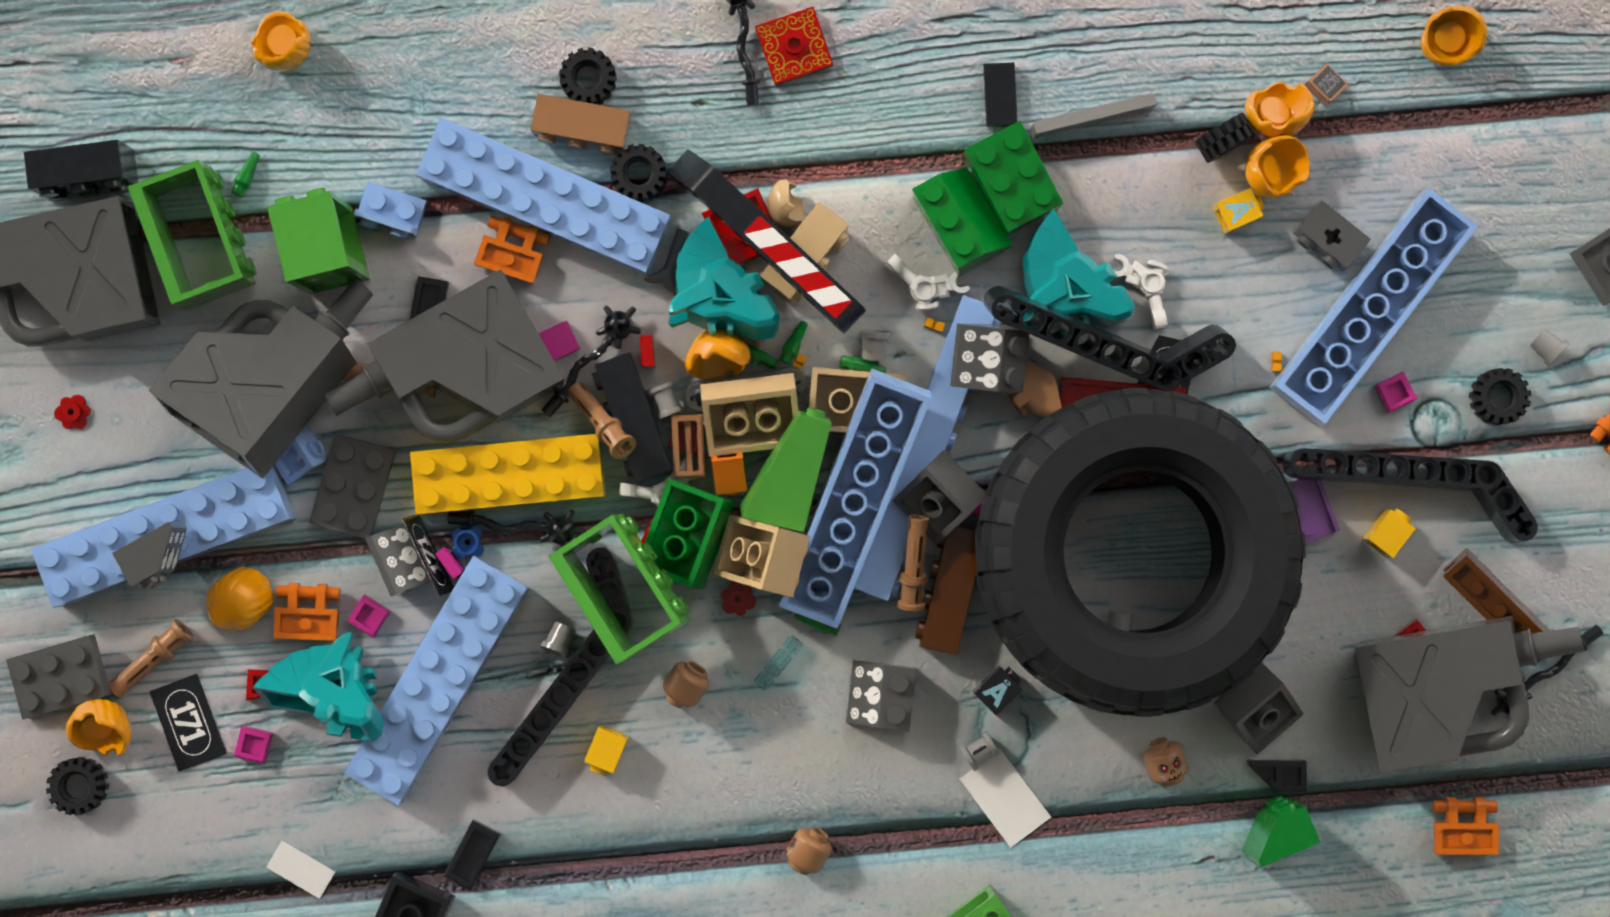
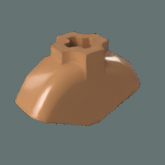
[1005,359,1062,419]

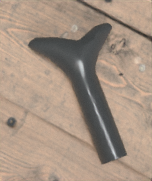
[644,228,689,296]

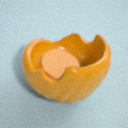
[1420,5,1488,66]
[251,11,311,72]
[1244,82,1315,138]
[1245,135,1310,198]
[685,329,750,379]
[206,567,274,631]
[66,699,131,756]

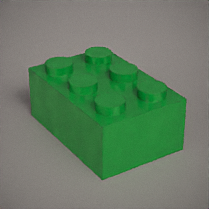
[962,121,1064,235]

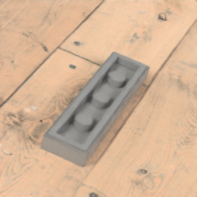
[1031,93,1157,139]

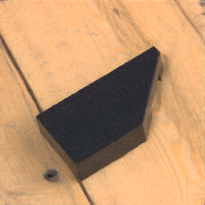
[1247,759,1307,792]

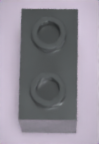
[1293,201,1371,272]

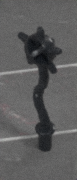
[726,0,760,107]
[541,306,641,418]
[447,509,586,547]
[1491,624,1603,716]

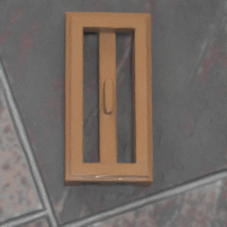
[671,414,706,479]

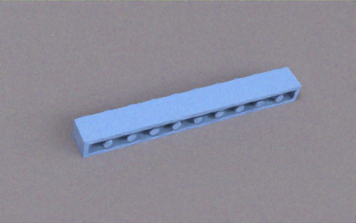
[854,295,1000,601]

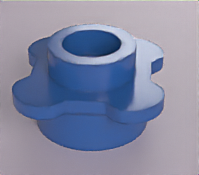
[451,526,484,559]

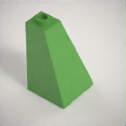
[739,408,832,532]

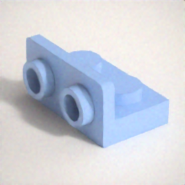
[353,182,428,240]
[274,424,328,485]

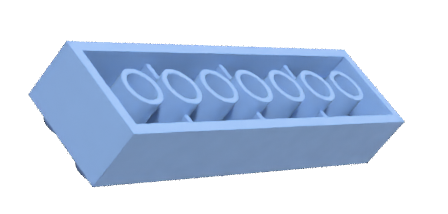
[416,117,672,276]
[1269,188,1478,426]
[779,368,932,629]
[31,465,296,608]
[344,556,531,806]

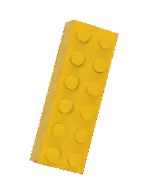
[410,434,606,515]

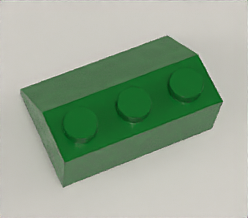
[912,167,1013,277]
[636,478,735,590]
[1242,795,1321,867]

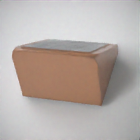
[1304,63,1348,107]

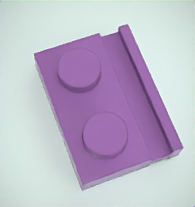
[1289,479,1340,543]

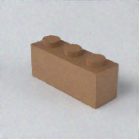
[531,94,632,155]

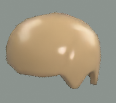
[767,179,805,228]

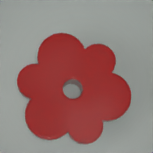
[54,395,91,429]
[721,581,756,616]

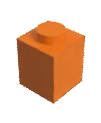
[711,453,747,496]

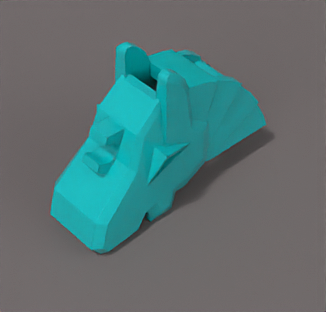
[1022,209,1135,327]
[669,217,780,341]
[253,632,384,742]

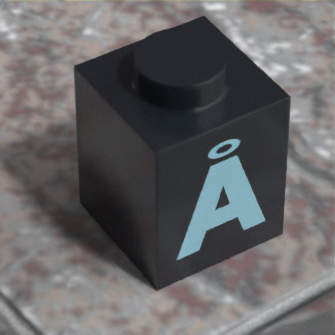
[972,666,1023,716]

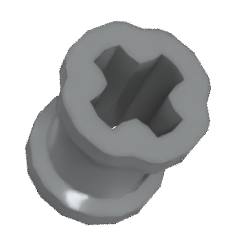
[646,382,683,421]
[959,731,1000,771]

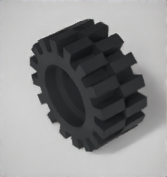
[559,47,617,105]
[1195,113,1256,163]
[610,144,667,203]
[1469,368,1531,425]
[46,757,109,816]

